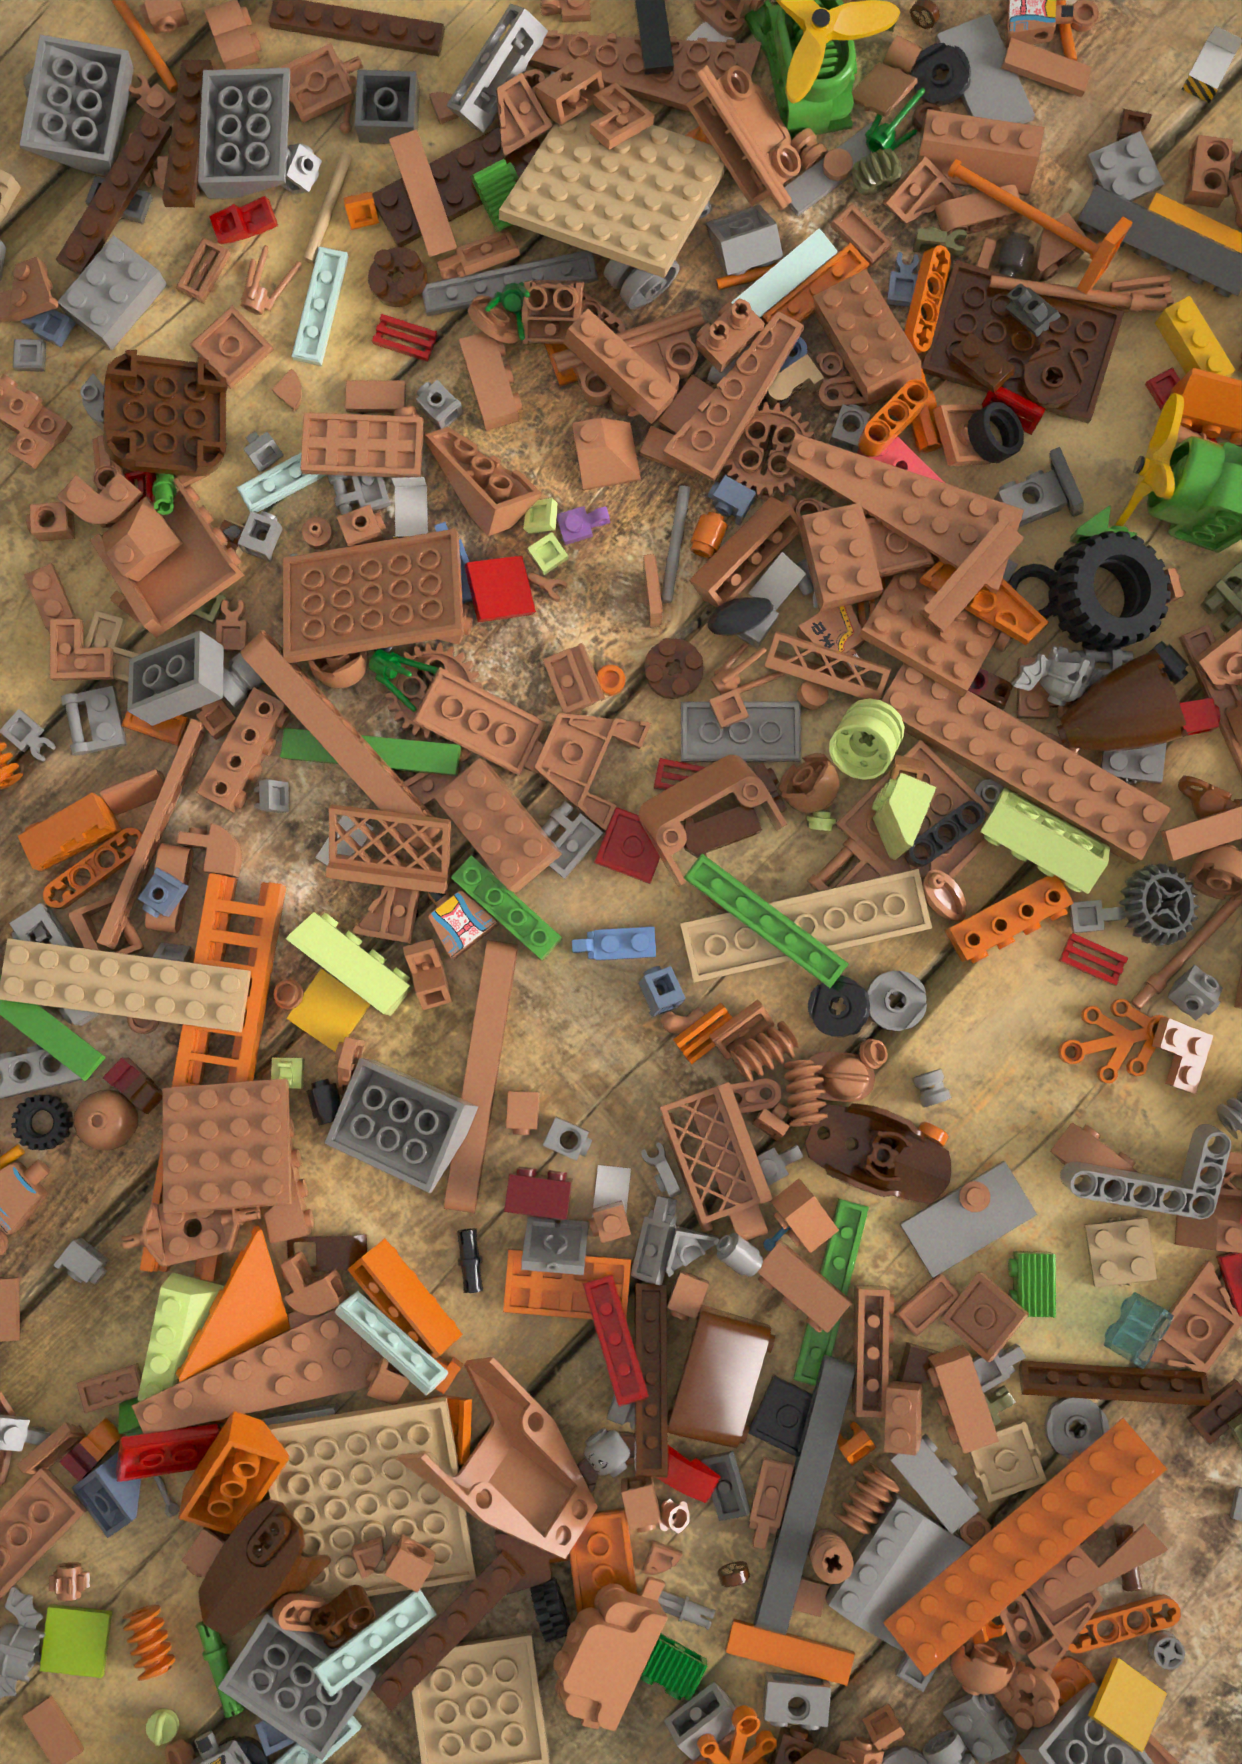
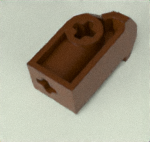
[684,805,762,858]

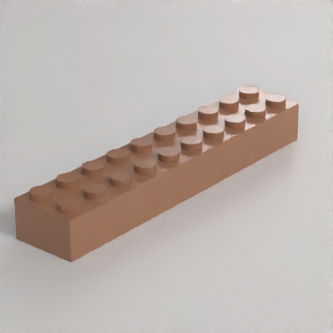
[881,662,1171,864]

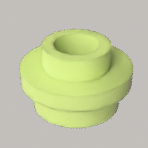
[806,810,836,831]

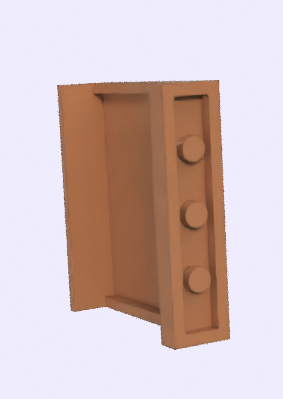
[90,478,244,638]

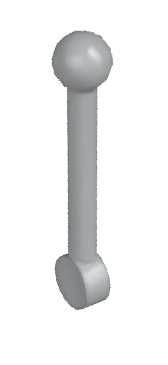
[153,1476,179,1517]

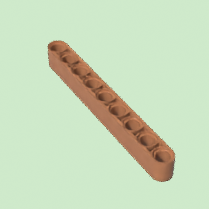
[240,630,442,850]
[444,940,518,1214]

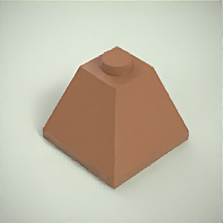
[572,418,641,491]
[102,497,183,582]
[1175,1187,1242,1253]

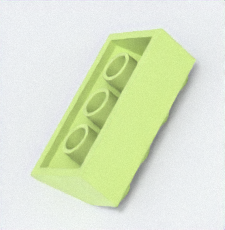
[871,773,937,860]
[980,787,1111,894]
[286,912,413,1016]
[137,1272,225,1401]

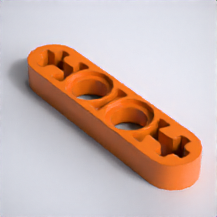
[904,245,951,354]
[43,827,143,909]
[1068,1594,1181,1653]

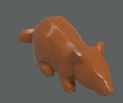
[1178,775,1242,819]

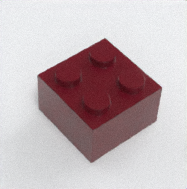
[504,1166,573,1220]

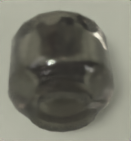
[992,232,1034,278]

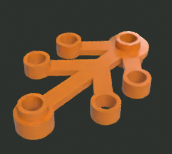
[1058,999,1167,1083]
[694,1705,777,1764]

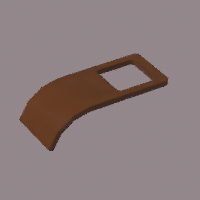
[287,1234,367,1271]

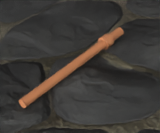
[989,275,1167,312]
[1131,895,1242,1010]

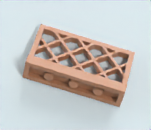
[326,804,452,894]
[660,1081,773,1224]

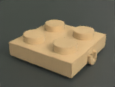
[1084,1217,1157,1287]
[970,1420,1047,1502]

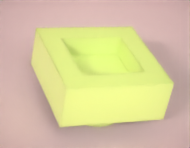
[524,498,558,534]
[527,532,569,575]

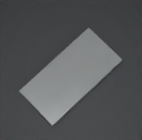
[935,13,1035,124]
[681,701,801,762]
[900,1161,1037,1278]

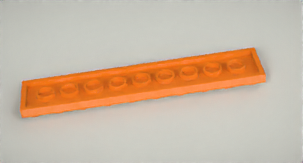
[883,1418,1167,1677]

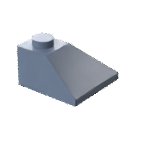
[72,1452,141,1538]

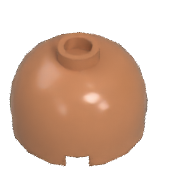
[307,651,369,689]
[778,753,840,813]
[1188,844,1242,900]
[74,1090,138,1151]
[950,1637,1016,1696]

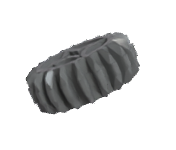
[1119,864,1200,946]

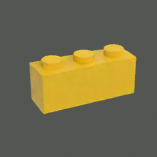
[1155,296,1236,377]

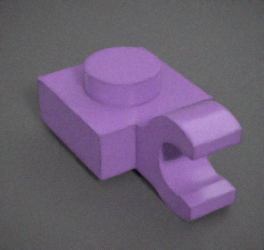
[557,506,611,545]

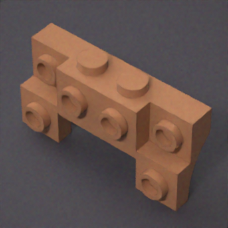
[0,374,73,469]

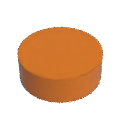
[596,665,625,696]
[918,1122,949,1147]

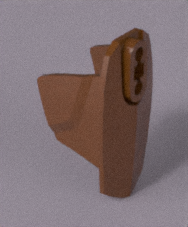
[804,1103,951,1204]
[198,1499,332,1636]

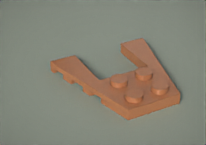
[1031,1450,1168,1611]

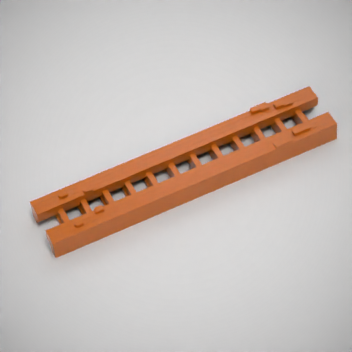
[140,873,286,1282]

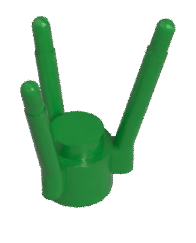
[865,88,925,153]
[485,282,530,340]
[369,649,438,712]

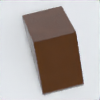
[896,1342,940,1384]

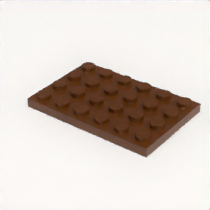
[922,260,1124,424]

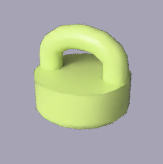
[146,1708,179,1746]

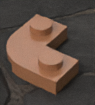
[56,472,144,525]

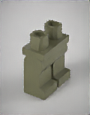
[1201,560,1242,633]

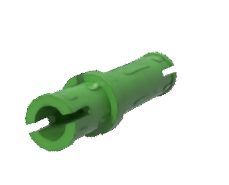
[196,1621,244,1718]

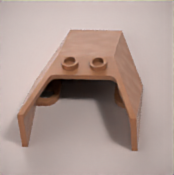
[396,1357,598,1559]

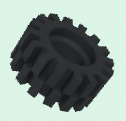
[11,1095,73,1151]
[530,1577,570,1643]

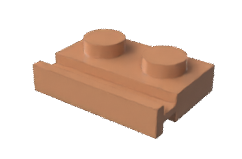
[543,643,605,714]

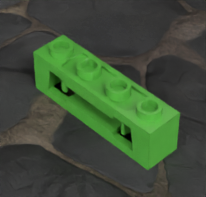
[451,855,562,961]

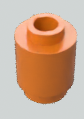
[690,512,728,559]

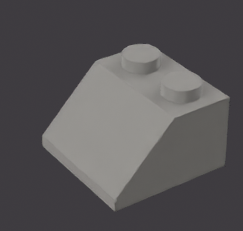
[706,205,783,275]

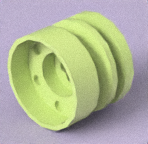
[829,698,905,780]

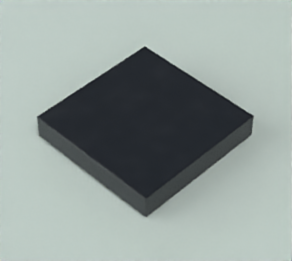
[748,1375,813,1457]

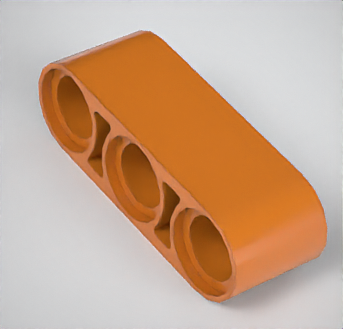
[858,379,930,457]

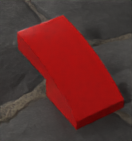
[209,196,279,244]
[656,1445,721,1503]

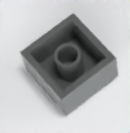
[355,69,420,143]

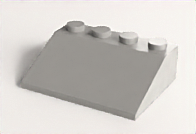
[19,35,134,176]
[198,68,291,199]
[324,1058,478,1193]
[826,1492,971,1652]
[218,1607,381,1760]
[1017,1683,1154,1764]

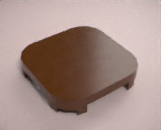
[103,349,228,477]

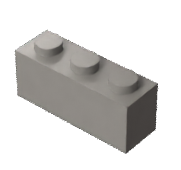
[887,1433,980,1535]

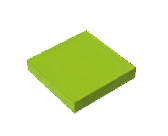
[39,1604,113,1678]

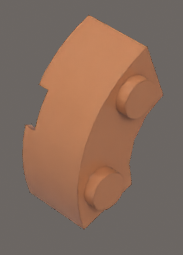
[1050,1122,1139,1190]

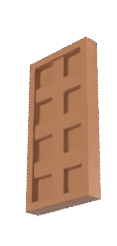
[301,412,424,478]

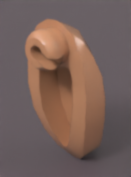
[922,869,967,921]

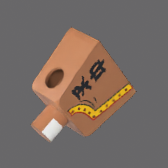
[796,605,865,673]

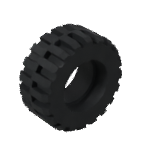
[1048,531,1171,652]

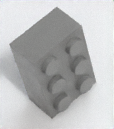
[58,235,167,351]
[127,630,224,726]

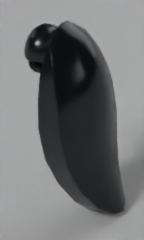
[707,597,773,636]

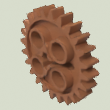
[723,402,815,499]
[385,643,483,740]

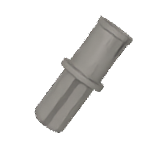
[658,1590,715,1630]

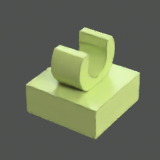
[271,1058,304,1089]

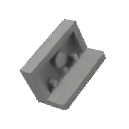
[943,1694,1017,1764]

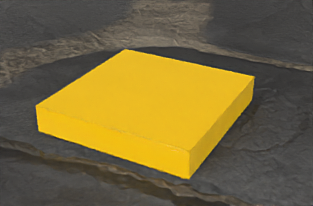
[286,969,371,1053]
[1088,1658,1167,1752]

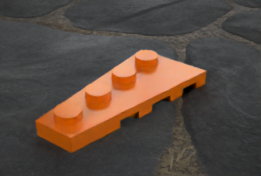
[919,561,1049,646]

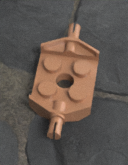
[122,1203,261,1267]

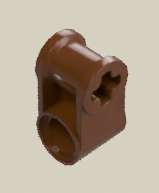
[310,1585,376,1649]

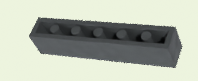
[1078,184,1242,298]

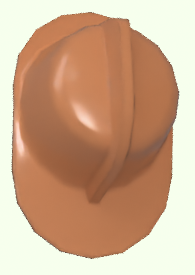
[809,1051,875,1102]

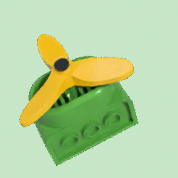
[762,0,900,139]
[1114,393,1242,553]

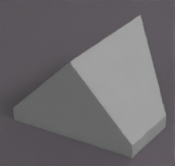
[666,1226,720,1277]

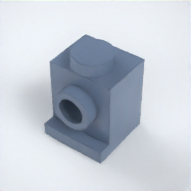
[707,475,756,526]
[138,868,189,918]
[638,966,686,1018]

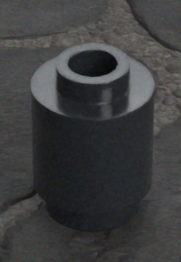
[1149,641,1189,685]
[306,1079,341,1126]

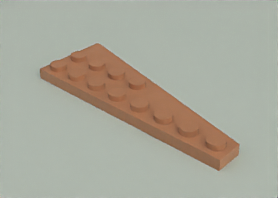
[528,30,762,113]
[785,433,1024,594]
[132,1294,382,1434]

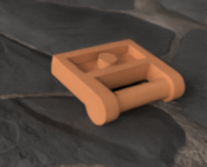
[807,838,888,891]

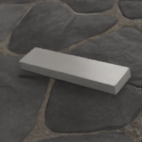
[784,122,872,217]

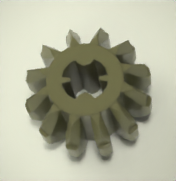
[851,148,903,195]

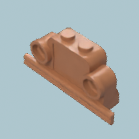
[686,65,801,211]
[553,307,705,417]
[554,1576,668,1731]

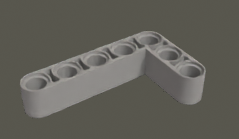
[1060,1124,1231,1219]

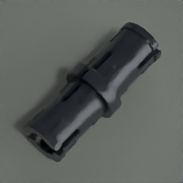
[457,1228,483,1293]

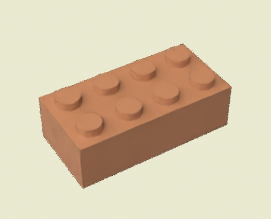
[813,269,922,406]
[434,758,562,893]

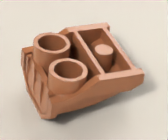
[522,280,584,344]

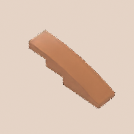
[389,129,457,257]

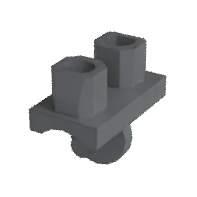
[1005,284,1061,337]

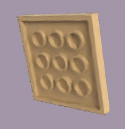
[412,1632,550,1764]

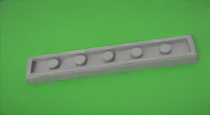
[422,251,598,317]

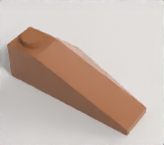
[424,427,542,536]

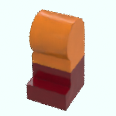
[59,1418,124,1482]

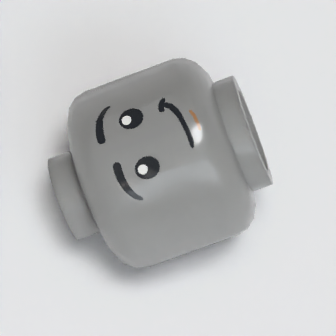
[584,1428,630,1478]

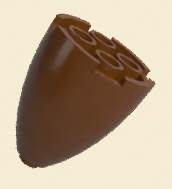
[1056,650,1188,751]

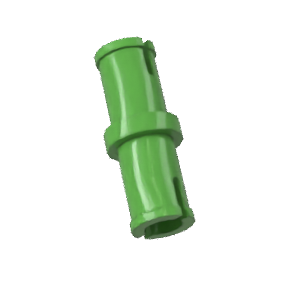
[152,473,177,515]

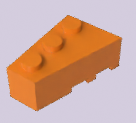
[18,793,122,872]

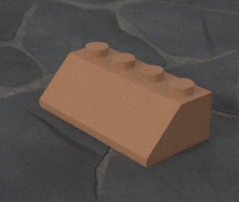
[916,110,1045,196]

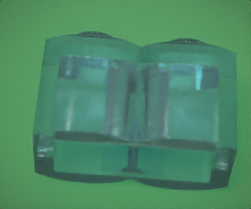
[1104,1292,1174,1369]

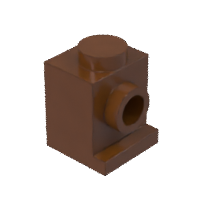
[770,1725,814,1764]

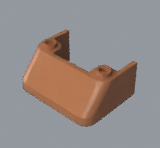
[638,755,787,887]

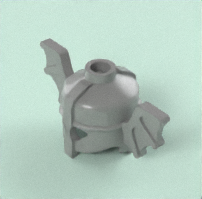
[1011,646,1104,706]
[0,1587,45,1699]

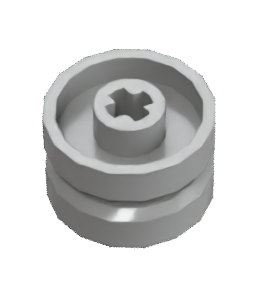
[603,259,680,310]

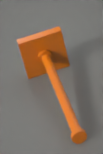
[947,159,1133,295]

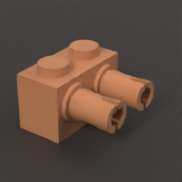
[696,298,765,373]

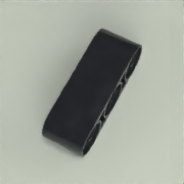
[905,801,985,868]

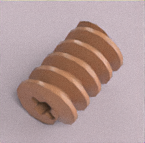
[730,1021,799,1083]
[783,1060,828,1127]
[834,1463,900,1535]
[808,1528,854,1584]

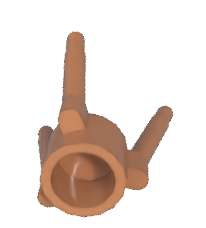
[240,245,302,315]
[710,642,786,695]

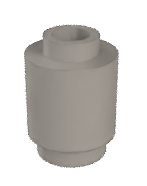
[717,1233,763,1277]

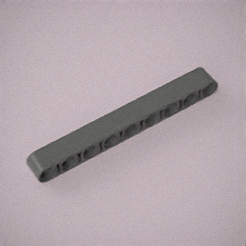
[754,1355,856,1635]

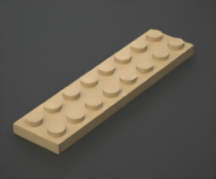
[680,869,932,983]
[0,938,251,1032]

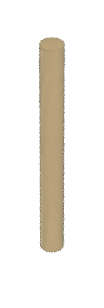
[303,152,352,264]

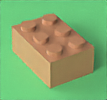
[798,503,883,612]

